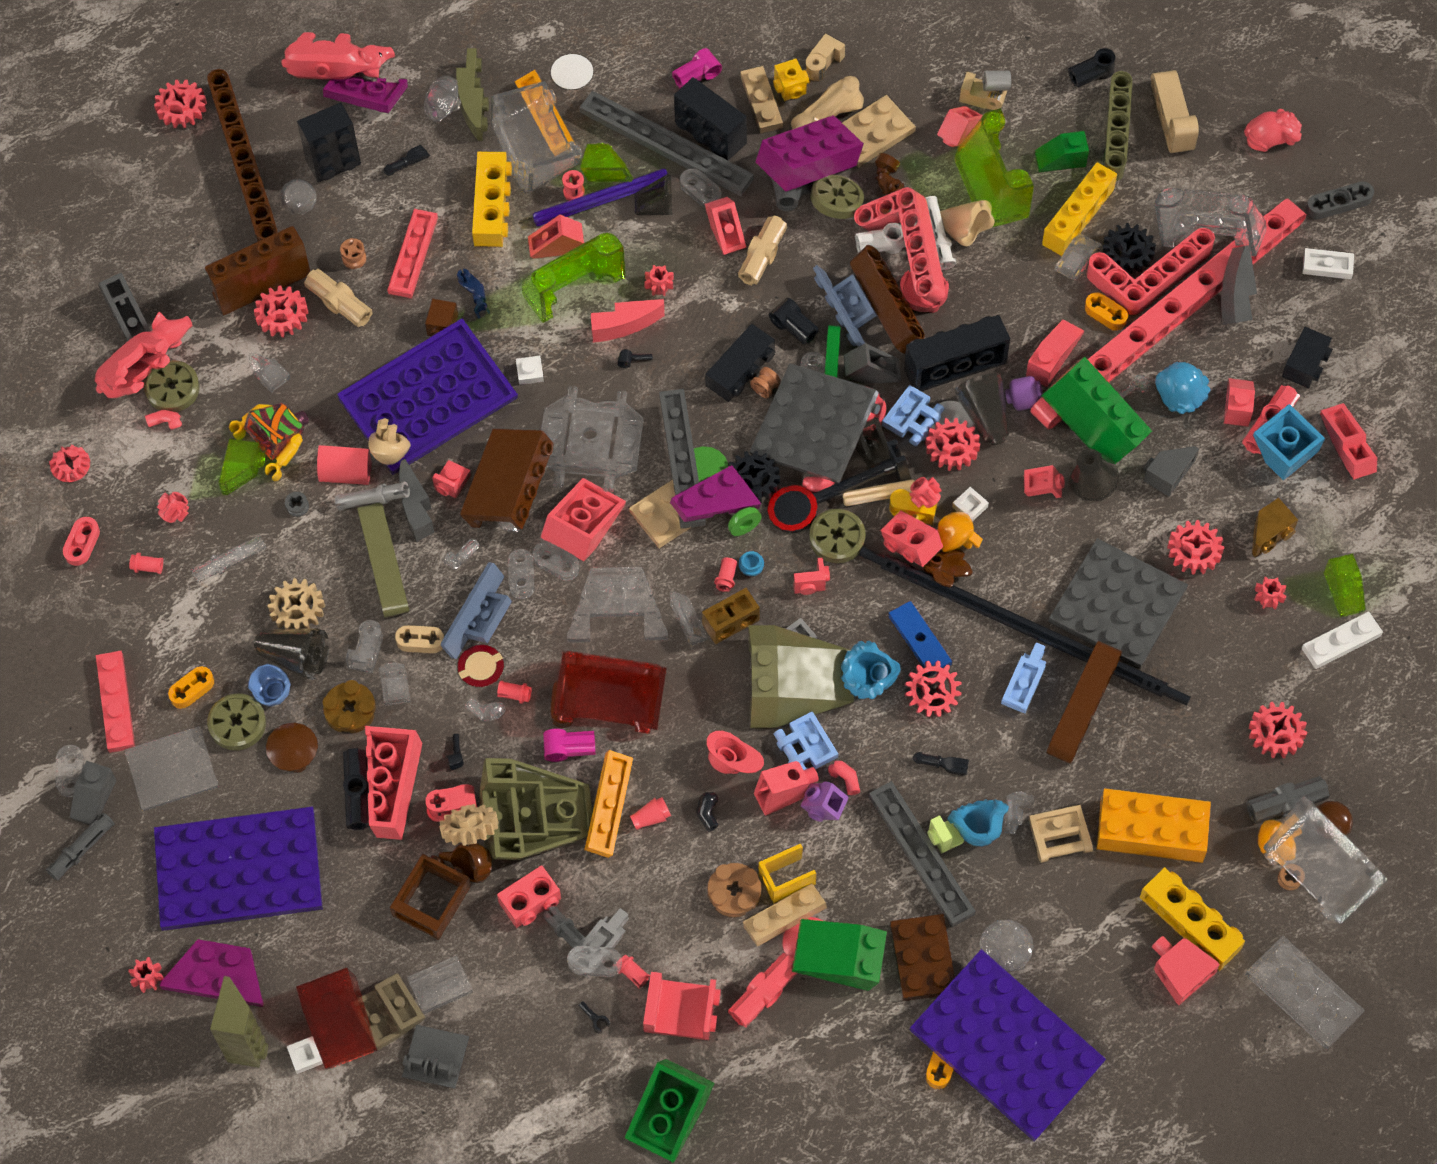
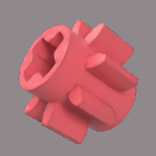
[645,265,674,296]
[909,477,942,508]
[157,492,189,523]
[1254,577,1286,610]
[128,957,164,993]

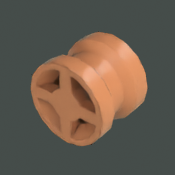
[340,238,366,269]
[750,367,781,398]

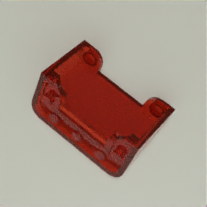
[553,650,667,734]

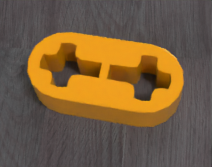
[1085,292,1128,331]
[168,666,214,709]
[926,1052,954,1089]

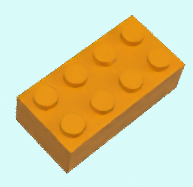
[1096,788,1211,863]

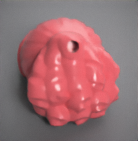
[1244,109,1302,152]

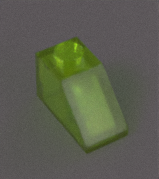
[580,143,633,182]
[219,439,265,495]
[1323,554,1366,618]

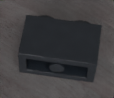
[1282,327,1333,389]

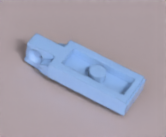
[1001,643,1046,713]

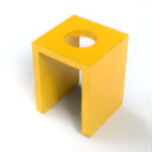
[758,844,816,904]

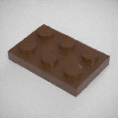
[890,914,955,1001]

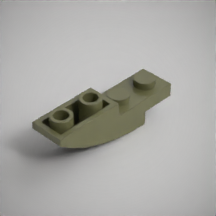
[456,48,489,141]

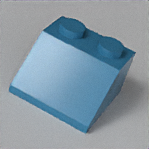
[1253,404,1325,481]

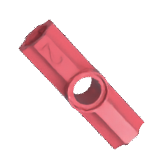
[1242,385,1300,454]
[728,952,797,1028]

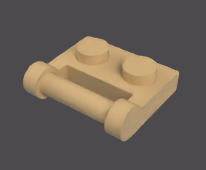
[1028,805,1093,863]

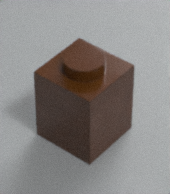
[425,298,458,337]

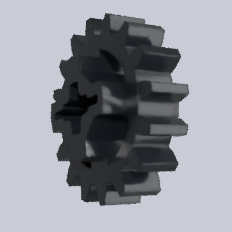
[1102,223,1156,274]
[729,450,780,503]

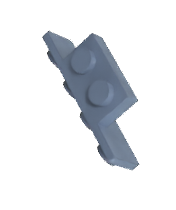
[813,265,877,347]
[441,562,512,659]

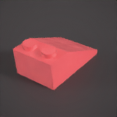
[541,478,626,561]

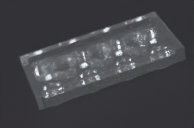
[1245,936,1365,1050]

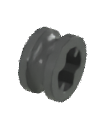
[284,492,309,517]

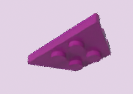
[160,939,264,1007]

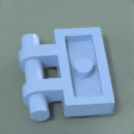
[882,385,945,446]
[774,712,838,770]

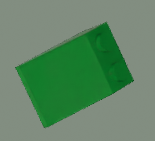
[792,919,887,991]
[625,1059,715,1163]

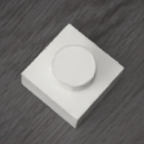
[516,356,544,385]
[952,487,989,521]
[287,1036,323,1074]

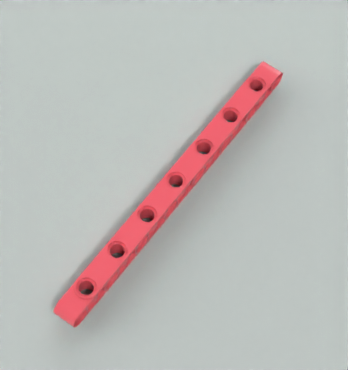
[1030,198,1307,429]

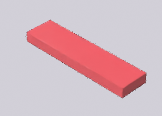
[387,209,438,298]

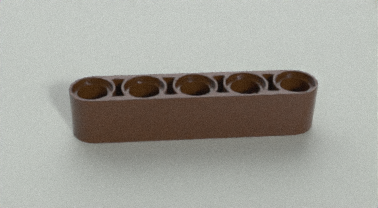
[850,245,925,354]
[1046,641,1122,764]

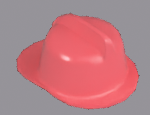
[706,731,764,774]

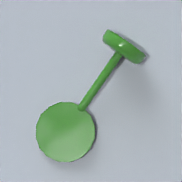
[694,446,762,536]

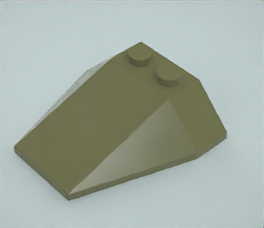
[748,625,854,729]
[479,758,592,860]

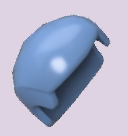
[248,664,291,707]

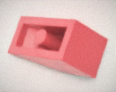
[937,106,985,147]
[705,197,747,255]
[528,215,584,258]
[1224,378,1255,427]

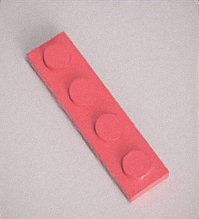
[96,651,135,753]

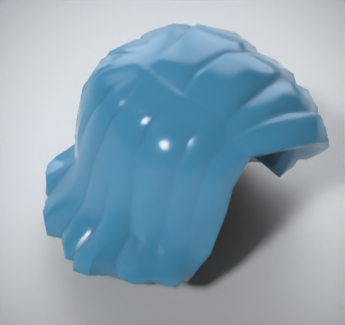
[1155,362,1210,414]
[841,641,901,699]
[948,799,1009,847]

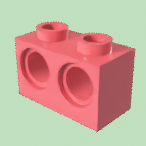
[880,511,943,567]
[497,865,561,928]

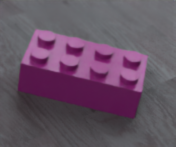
[756,115,864,191]

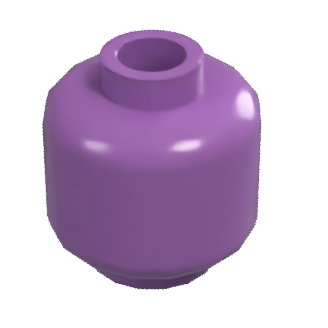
[1005,376,1043,411]

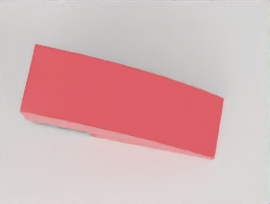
[591,299,665,343]
[1321,403,1377,480]

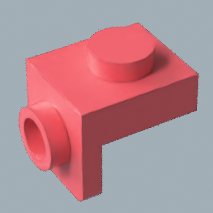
[793,558,830,595]

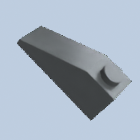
[98,272,150,342]

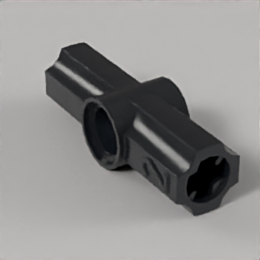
[343,748,370,830]

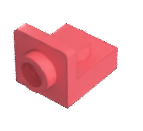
[432,460,471,498]
[1024,465,1065,498]

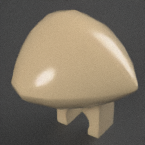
[368,418,411,465]

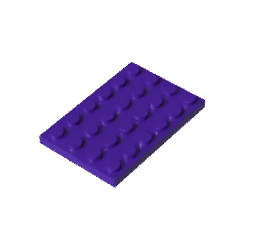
[337,319,518,475]
[154,807,323,931]
[909,949,1106,1142]

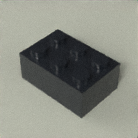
[674,77,747,161]
[297,102,361,183]

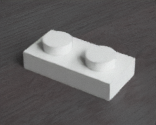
[1302,248,1354,279]

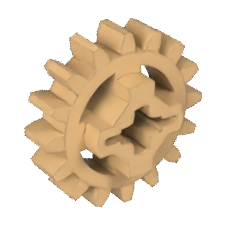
[268,578,325,634]
[439,804,498,846]

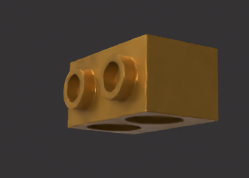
[702,588,760,645]

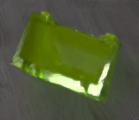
[955,108,1034,227]
[521,233,626,323]

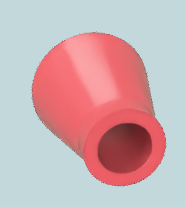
[630,797,671,830]

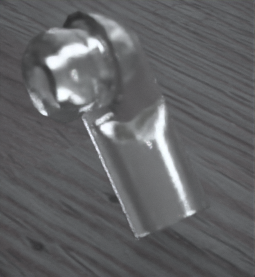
[444,538,479,569]
[465,698,506,722]

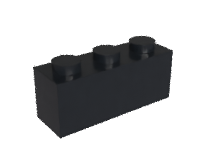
[705,324,776,402]

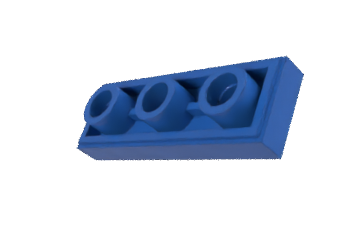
[888,601,952,677]

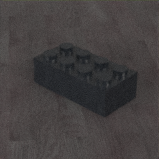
[904,315,1010,392]

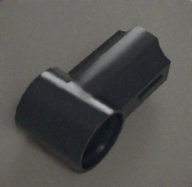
[1068,48,1116,87]
[768,298,819,345]

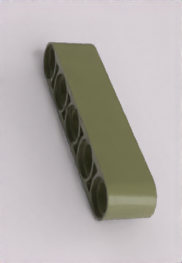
[1103,71,1132,181]
[357,502,410,618]

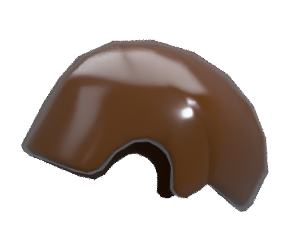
[1311,801,1353,841]

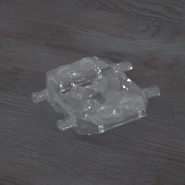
[541,386,644,492]

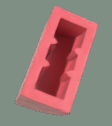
[317,445,372,485]

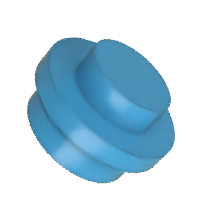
[739,551,764,576]

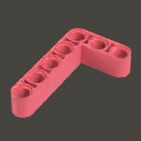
[854,187,945,303]
[1087,228,1215,315]

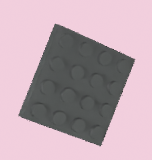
[750,363,879,483]
[1048,538,1188,669]

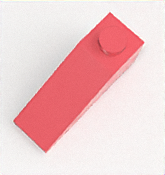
[1026,320,1084,387]

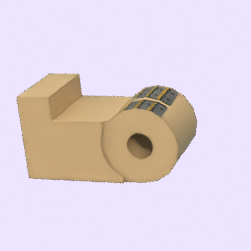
[806,34,845,81]
[959,72,1007,110]

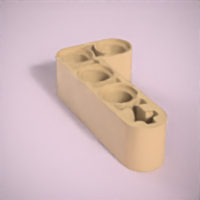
[1151,70,1199,153]

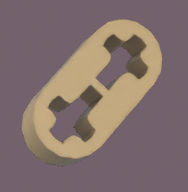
[395,625,444,653]

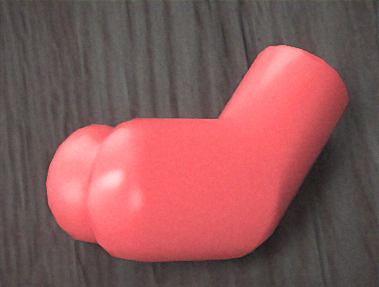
[145,410,182,429]
[802,476,835,493]

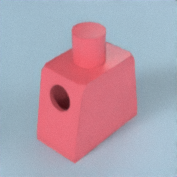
[754,761,819,816]
[1152,936,1220,1005]

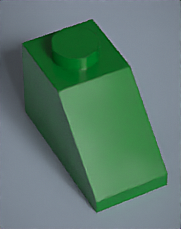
[1035,131,1089,173]

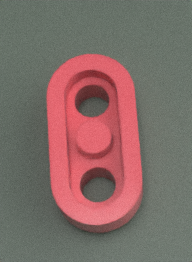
[63,517,100,566]

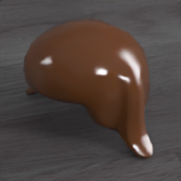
[439,843,492,883]

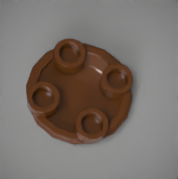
[266,722,318,773]

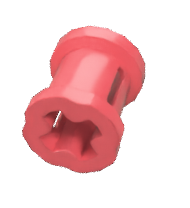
[562,170,585,200]

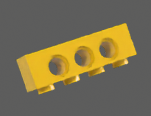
[472,152,512,247]
[1042,162,1117,256]
[1140,867,1245,971]

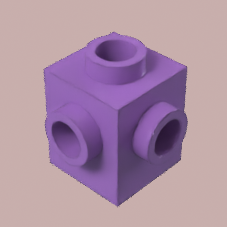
[801,782,849,822]

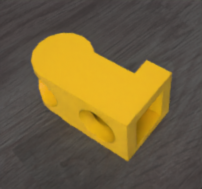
[889,489,938,525]

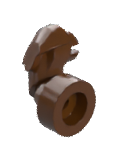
[875,153,904,196]

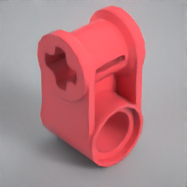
[426,784,477,822]

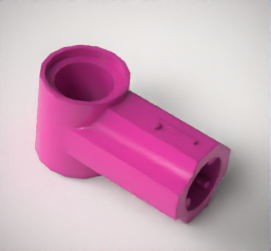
[672,48,722,88]
[543,729,596,762]

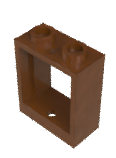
[390,854,471,940]

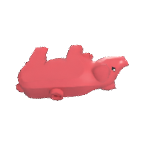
[281,32,395,79]
[95,312,193,399]

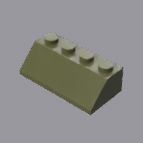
[210,976,268,1068]

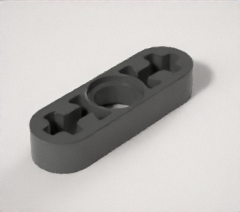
[1306,182,1374,219]

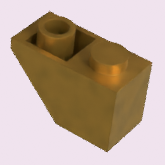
[1252,498,1298,557]

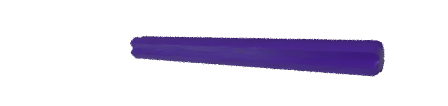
[532,169,669,226]

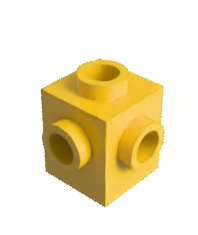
[773,59,809,101]

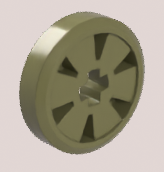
[810,174,864,219]
[144,360,200,412]
[809,509,866,563]
[207,694,266,751]

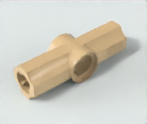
[738,215,787,286]
[304,269,373,327]

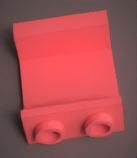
[643,972,721,1040]

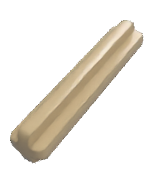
[842,479,914,506]

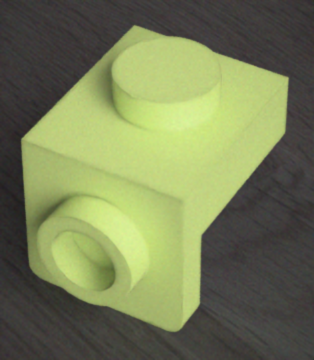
[928,816,964,854]

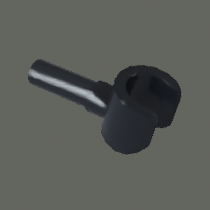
[617,349,653,368]
[447,734,464,770]
[579,1001,610,1034]

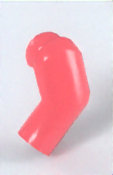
[828,761,860,795]

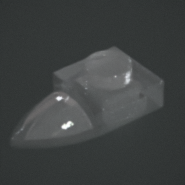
[249,353,291,393]

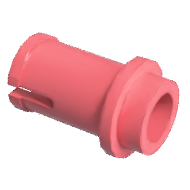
[129,553,163,574]
[714,557,738,592]
[497,681,532,704]
[615,955,650,989]

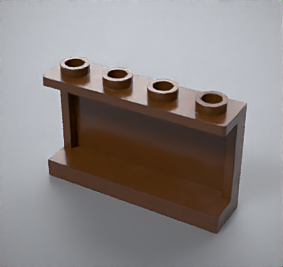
[205,226,311,316]
[460,429,554,529]

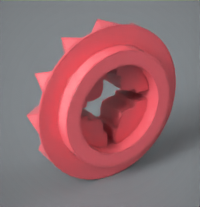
[49,444,90,482]

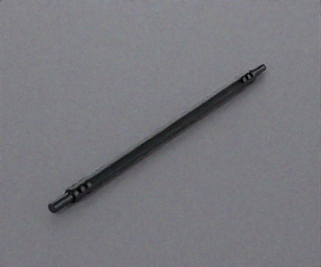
[859,547,1191,706]

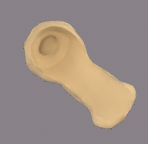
[791,76,864,129]

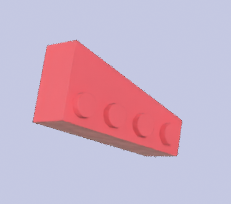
[365,726,423,840]

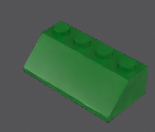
[1041,357,1152,470]

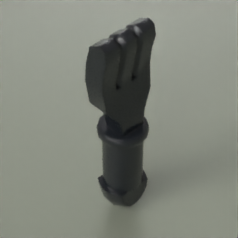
[383,145,430,176]
[912,752,969,776]

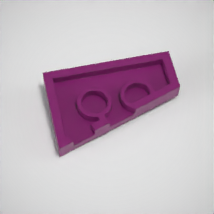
[323,77,408,113]
[670,465,761,522]

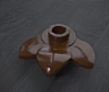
[923,549,973,588]

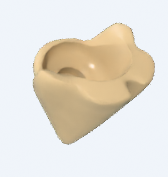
[940,200,995,246]

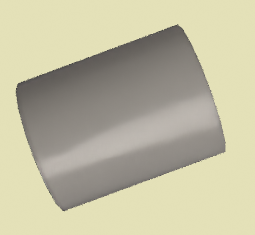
[982,70,1011,91]

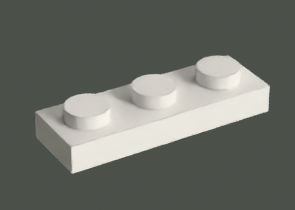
[1302,612,1383,669]

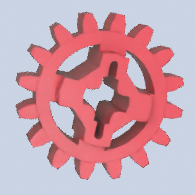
[154,80,207,128]
[254,286,308,337]
[925,418,980,471]
[1167,520,1224,575]
[904,661,962,717]
[1249,702,1307,758]

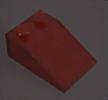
[296,968,378,1070]

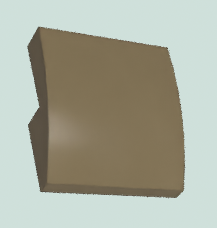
[350,973,425,1051]

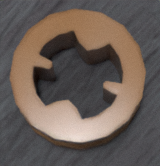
[1278,864,1304,890]

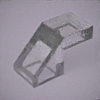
[1054,233,1102,281]

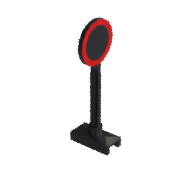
[768,439,911,533]

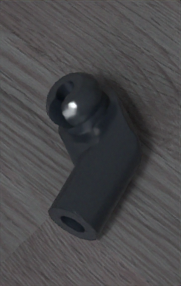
[696,792,719,832]

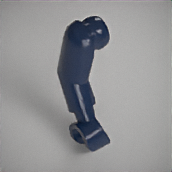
[457,269,490,319]

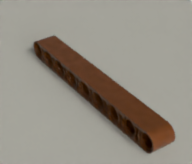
[207,69,278,241]

